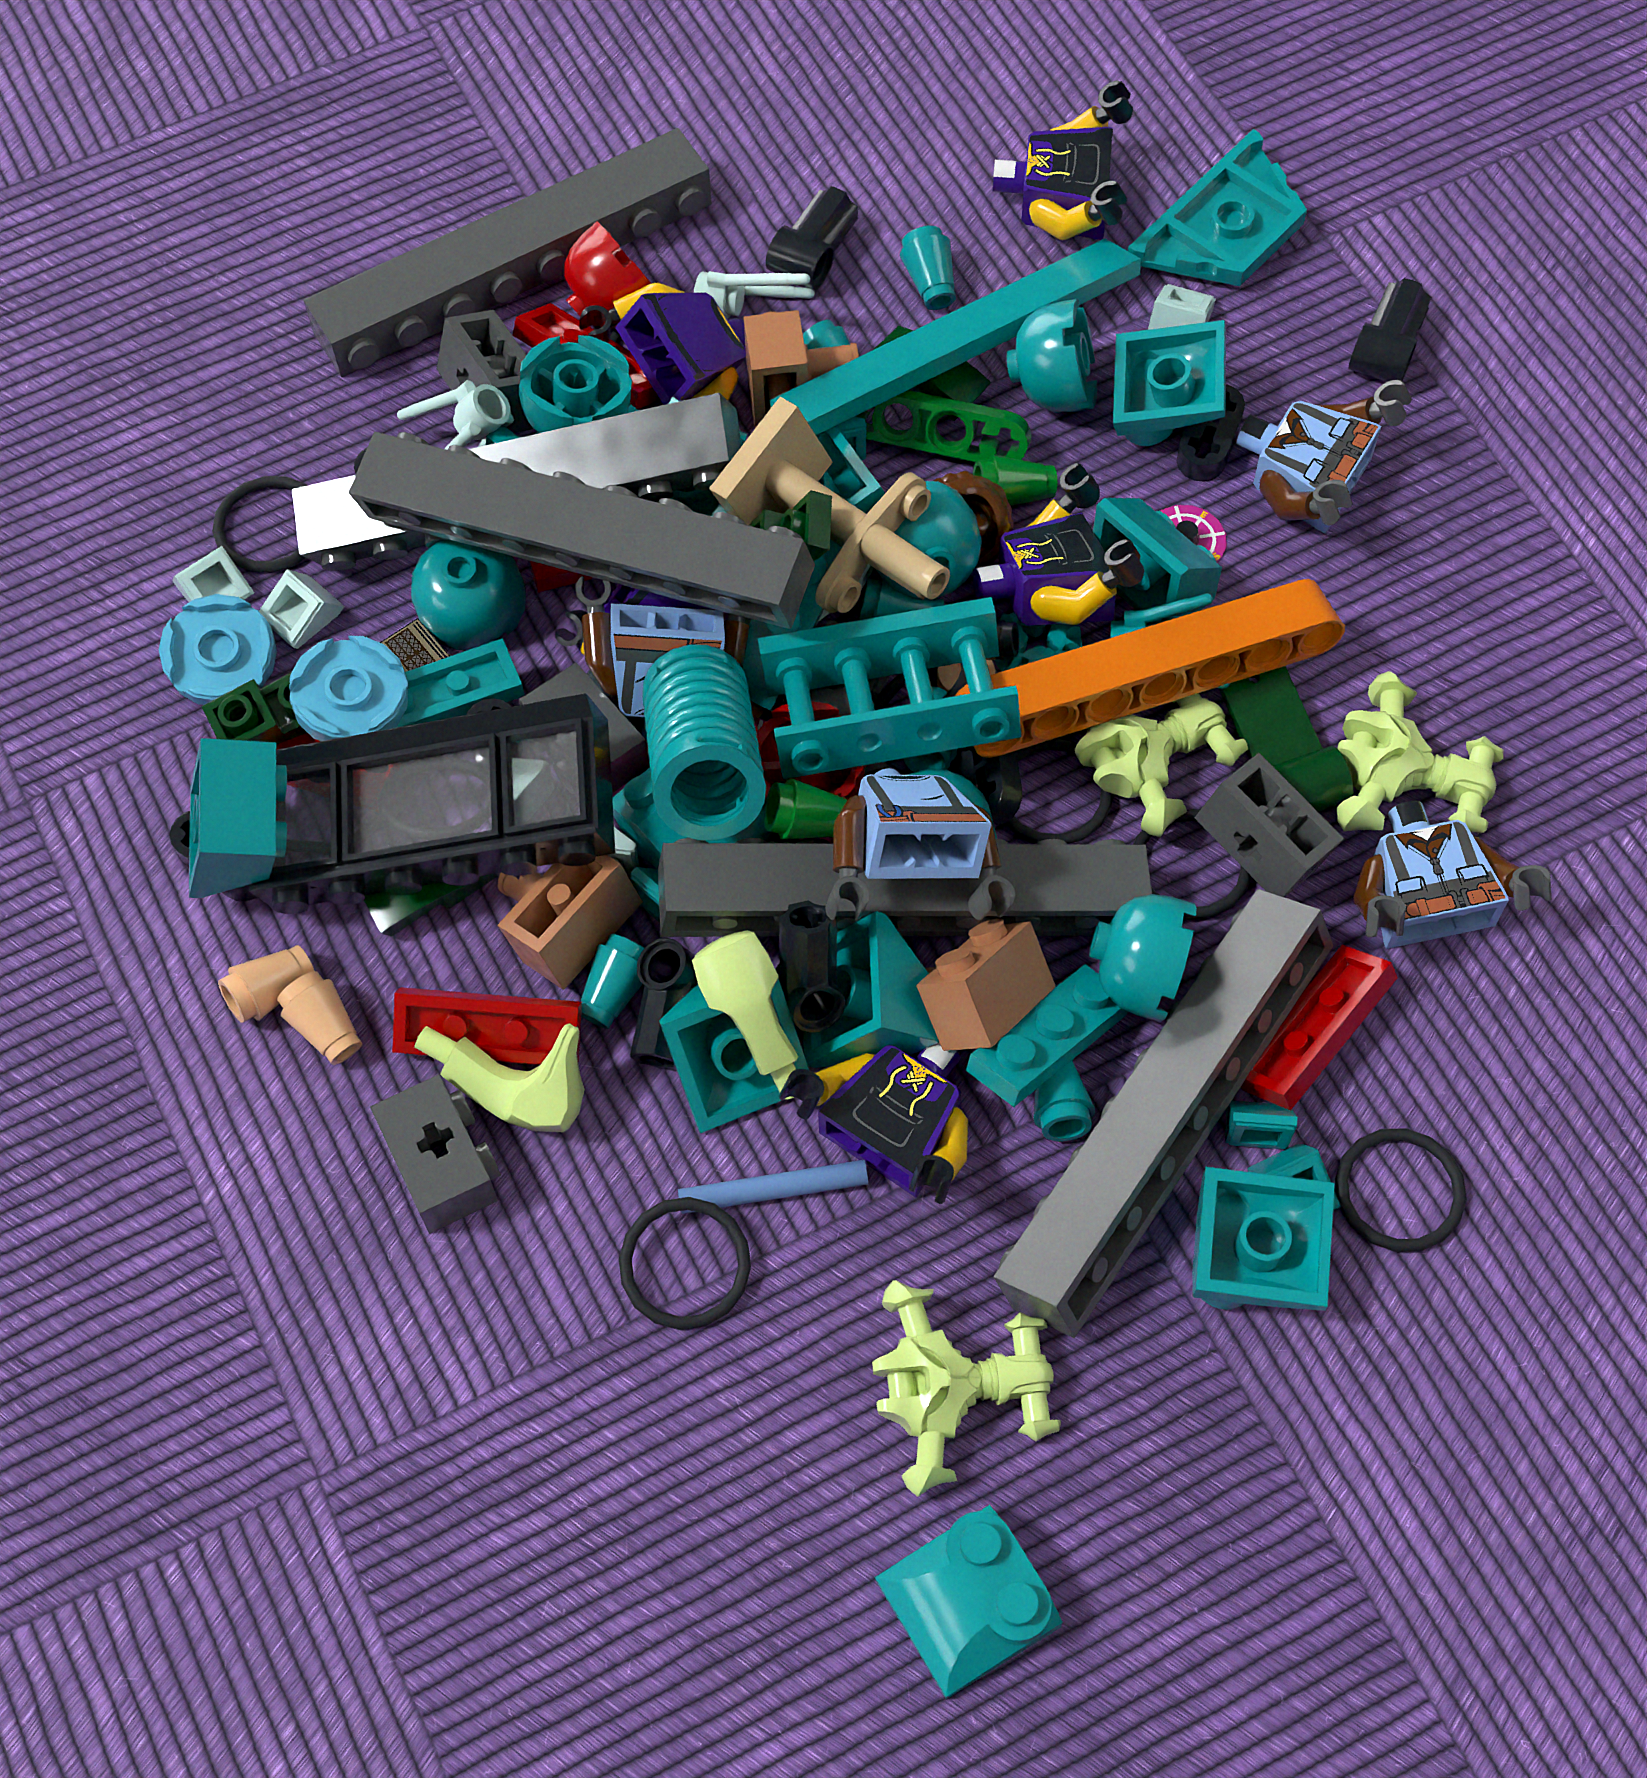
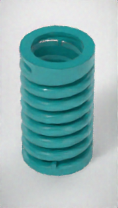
[642,644,766,840]

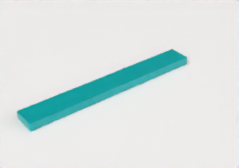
[770,238,1141,435]

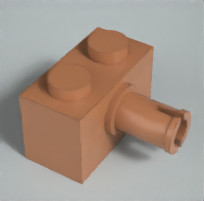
[743,310,859,429]
[497,855,643,990]
[916,919,1056,1051]

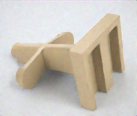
[709,396,950,613]

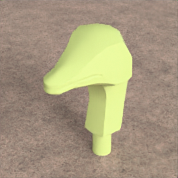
[692,930,799,1099]
[414,1023,585,1132]

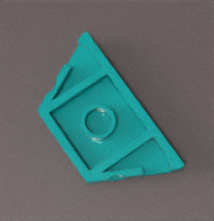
[1128,129,1307,286]

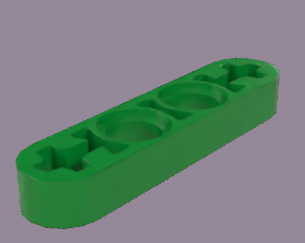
[855,390,1031,462]

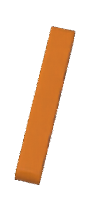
[955,579,1345,758]

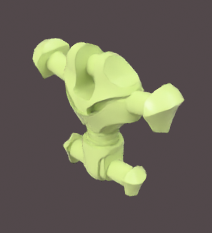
[1337,671,1503,833]
[1075,693,1248,838]
[872,1280,1061,1497]

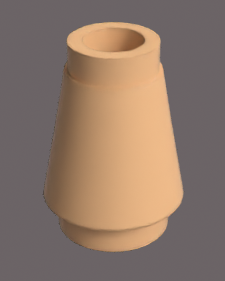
[218,945,314,1023]
[277,971,362,1065]

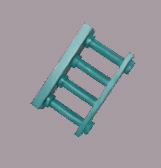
[757,597,1021,780]

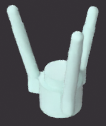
[694,271,815,319]
[397,380,514,450]

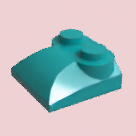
[1113,320,1226,446]
[1192,1167,1335,1311]
[875,1505,1063,1699]

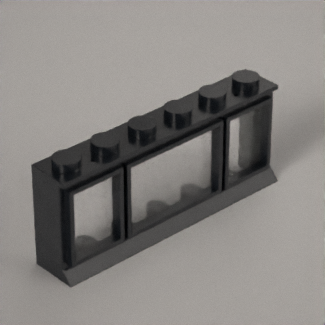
[249,693,616,914]

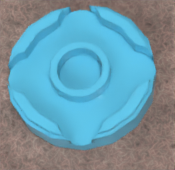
[159,594,277,705]
[289,636,409,741]

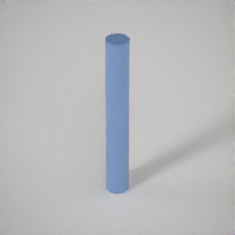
[678,1160,868,1214]

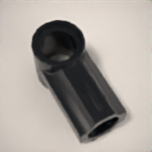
[765,186,858,290]
[1348,278,1432,382]
[775,900,846,1033]
[630,938,698,1070]

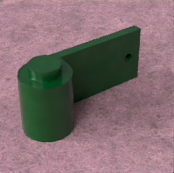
[1219,666,1354,812]

